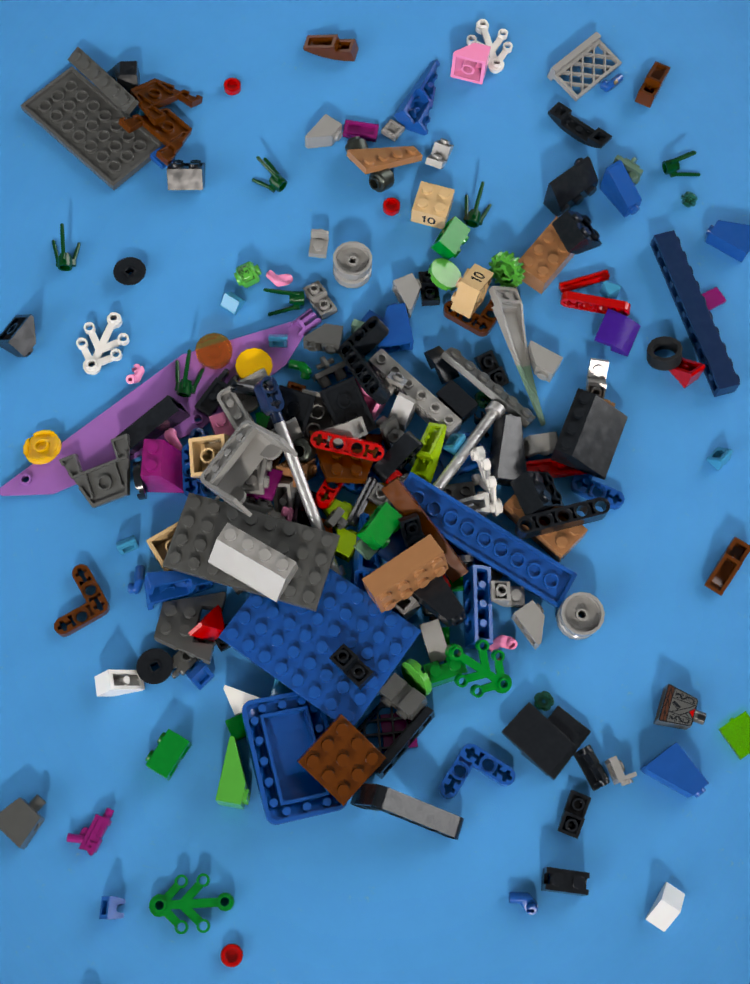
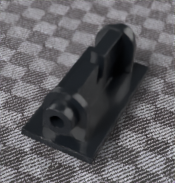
[573,744,610,791]

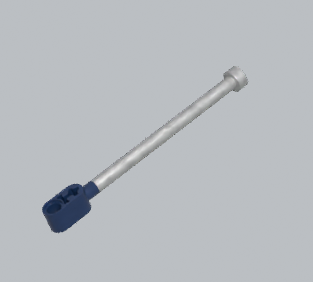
[254,376,346,576]
[376,400,506,562]

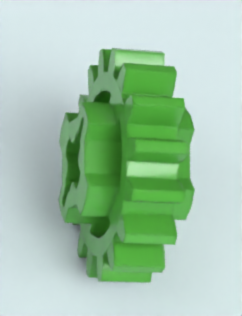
[488,251,526,288]

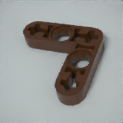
[443,300,497,337]
[54,564,110,637]

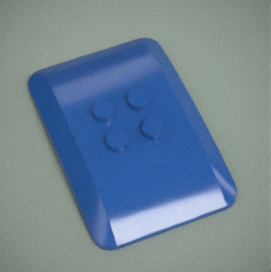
[242,692,347,825]

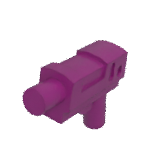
[67,807,114,856]

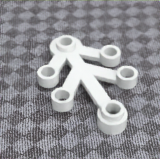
[466,19,513,74]
[76,312,130,375]
[470,446,503,517]

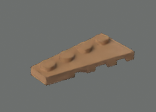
[346,146,423,174]

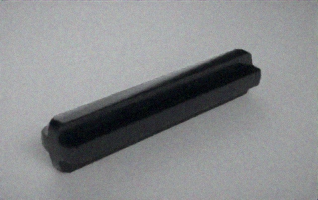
[347,477,378,526]

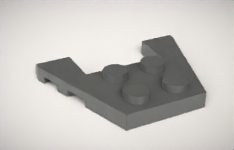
[59,434,130,508]
[154,592,226,664]

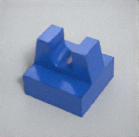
[185,661,214,690]
[99,896,125,920]

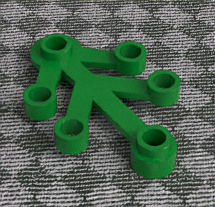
[445,639,512,698]
[149,873,235,934]

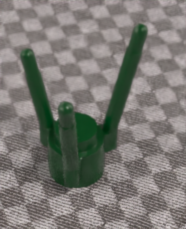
[662,151,700,177]
[252,156,287,193]
[463,181,492,228]
[52,223,81,271]
[263,288,304,316]
[175,349,204,398]

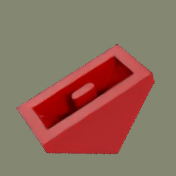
[669,358,705,388]
[188,605,225,641]

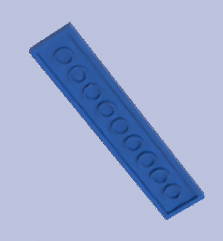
[390,472,577,608]

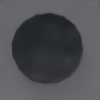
[133,461,147,500]

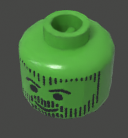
[234,261,262,288]

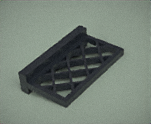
[357,701,435,779]

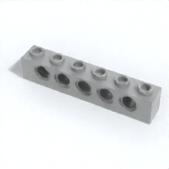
[368,348,462,440]

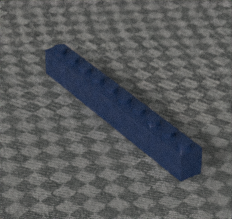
[650,230,740,397]

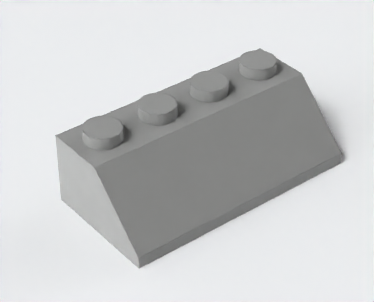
[208,522,298,602]

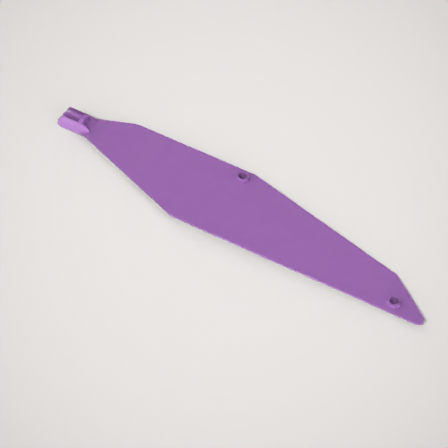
[0,308,322,496]

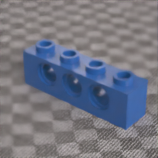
[463,564,493,649]

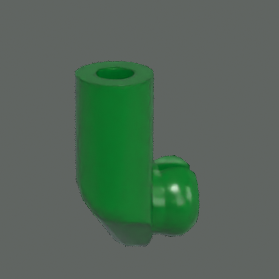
[288,359,312,380]

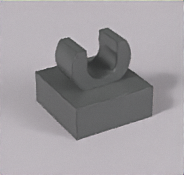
[323,507,348,530]

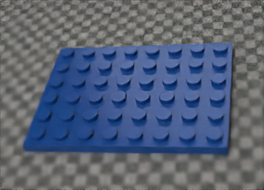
[219,568,421,727]

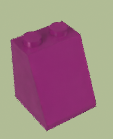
[140,439,184,493]

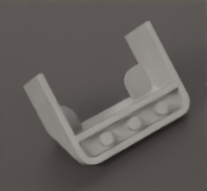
[217,368,303,442]
[200,420,298,517]

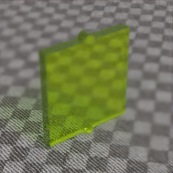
[718,711,750,760]

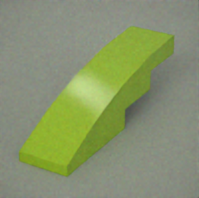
[410,422,447,483]

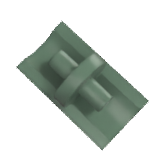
[613,155,643,184]

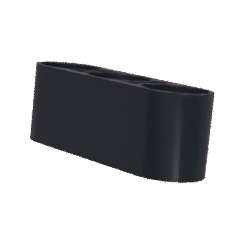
[372,431,423,484]

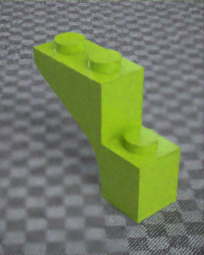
[321,493,357,562]

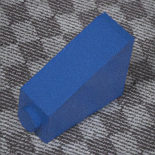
[600,160,642,218]
[705,220,750,263]
[377,303,414,354]
[640,742,709,798]

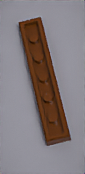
[381,477,469,583]

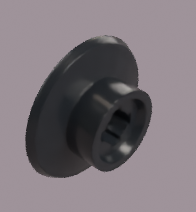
[113,257,146,285]
[136,648,173,684]

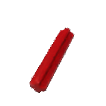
[559,270,610,293]

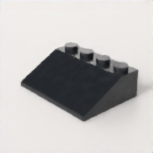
[550,388,628,480]

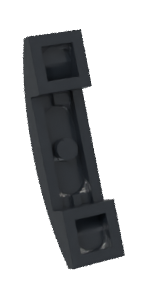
[548,102,612,149]

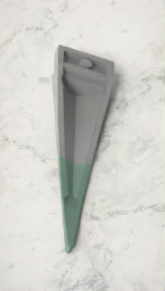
[488,286,545,426]

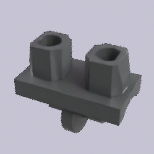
[312,356,347,389]
[376,416,404,450]

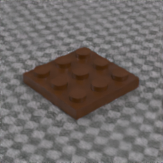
[297,714,386,806]

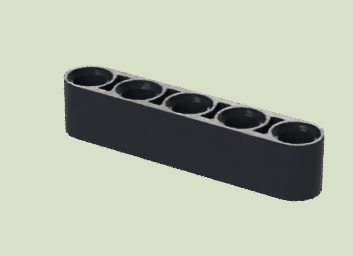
[515,497,610,539]

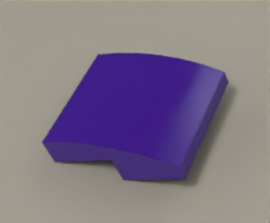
[594,308,641,357]

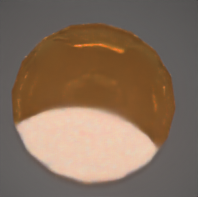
[195,333,233,370]

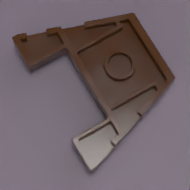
[130,78,203,125]
[118,108,192,166]
[309,431,383,484]

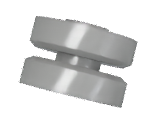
[333,241,372,288]
[556,592,605,640]

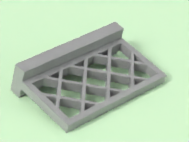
[547,32,622,101]

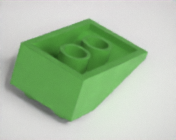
[215,736,251,809]

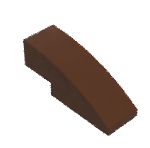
[303,34,359,61]
[635,61,671,108]
[704,537,750,596]

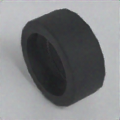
[647,336,683,371]

